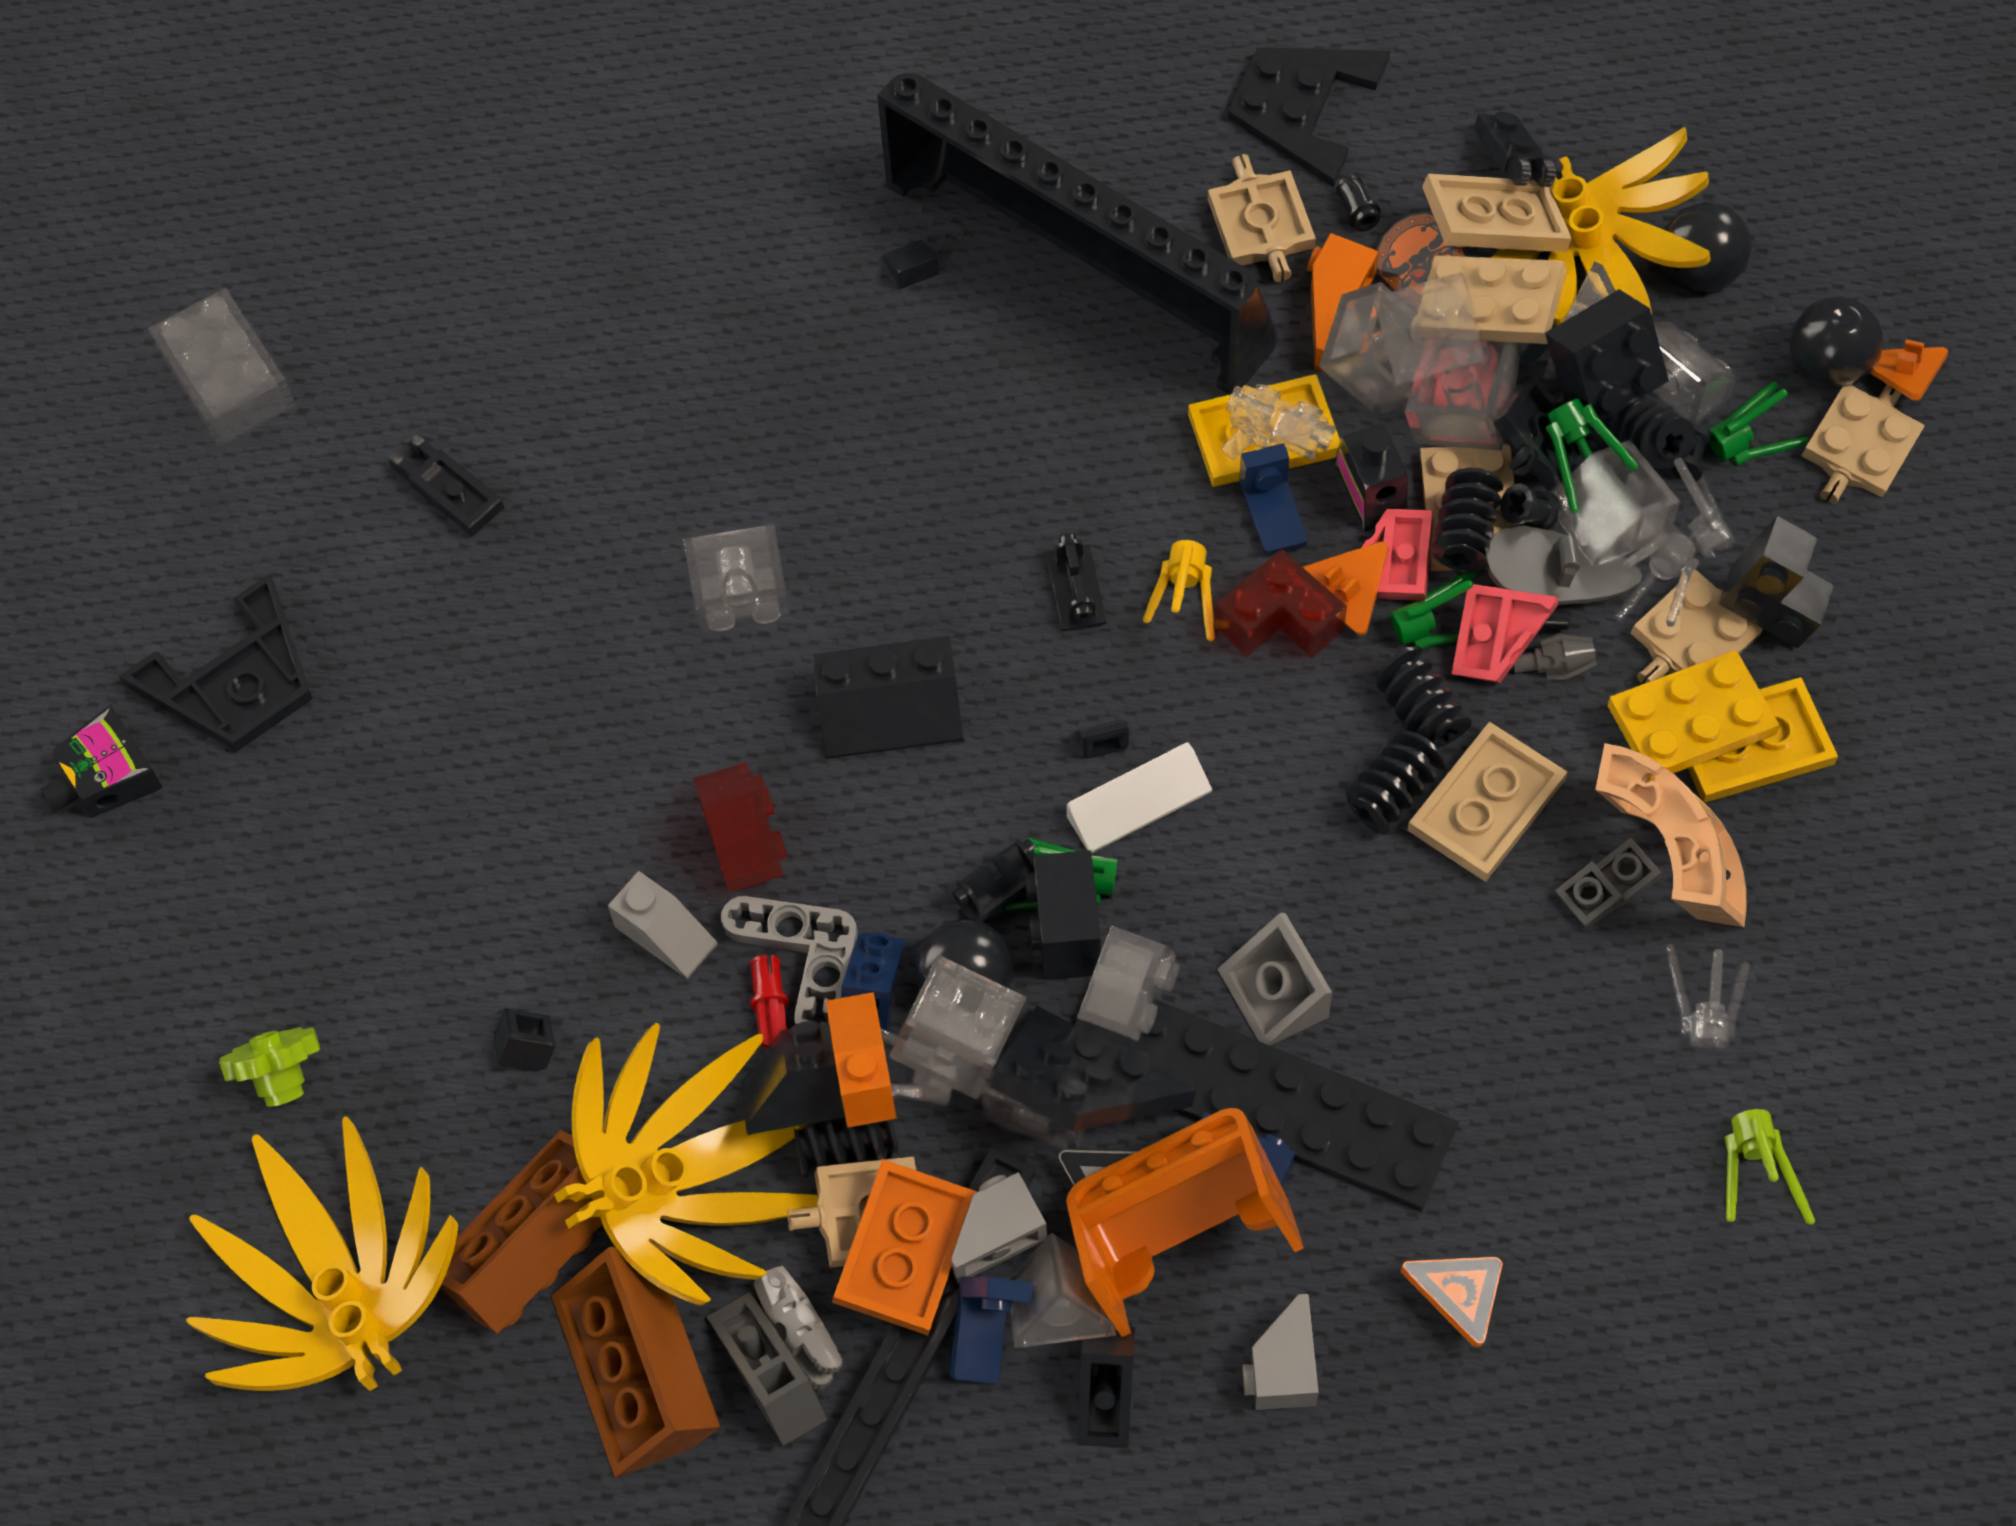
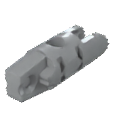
[753,1266,843,1391]

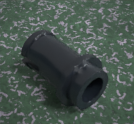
[1336,175,1381,231]

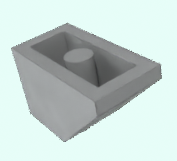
[608,871,718,979]
[951,1172,1047,1284]
[1242,1294,1319,1410]

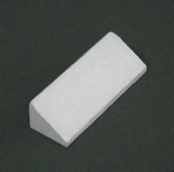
[1067,742,1212,853]

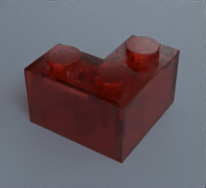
[1215,549,1347,658]
[693,762,787,892]

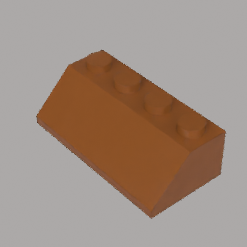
[440,1130,602,1334]
[551,1247,720,1478]

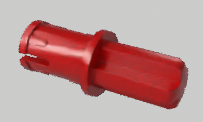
[749,955,789,1050]

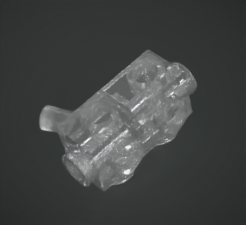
[1221,384,1336,461]

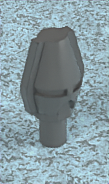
[1514,633,1597,680]

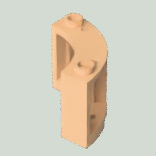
[1595,743,1747,927]

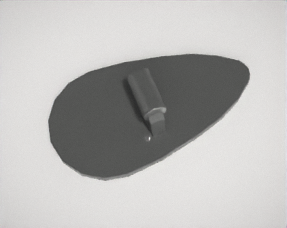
[1485,526,1642,605]

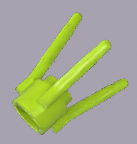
[1724,1109,1815,1225]

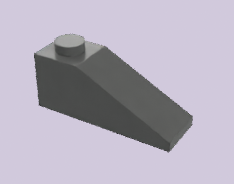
[707,1292,827,1446]

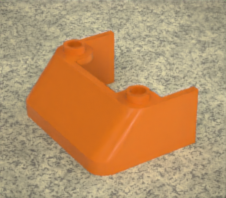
[1066,1108,1304,1337]

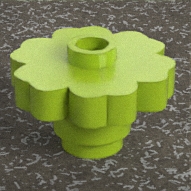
[219,1027,320,1107]

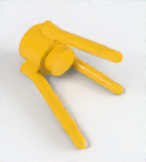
[1142,540,1215,641]

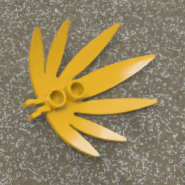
[1490,127,1710,325]
[554,1023,818,1305]
[186,1116,458,1391]

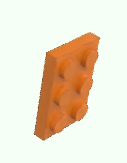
[832,1159,977,1336]

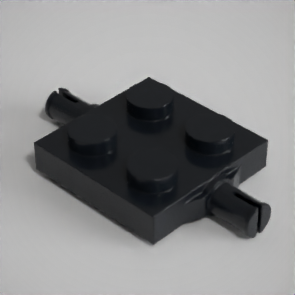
[1492,373,1587,492]

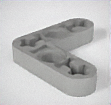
[721,896,858,1024]

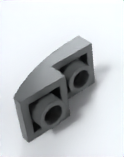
[1555,838,1663,928]

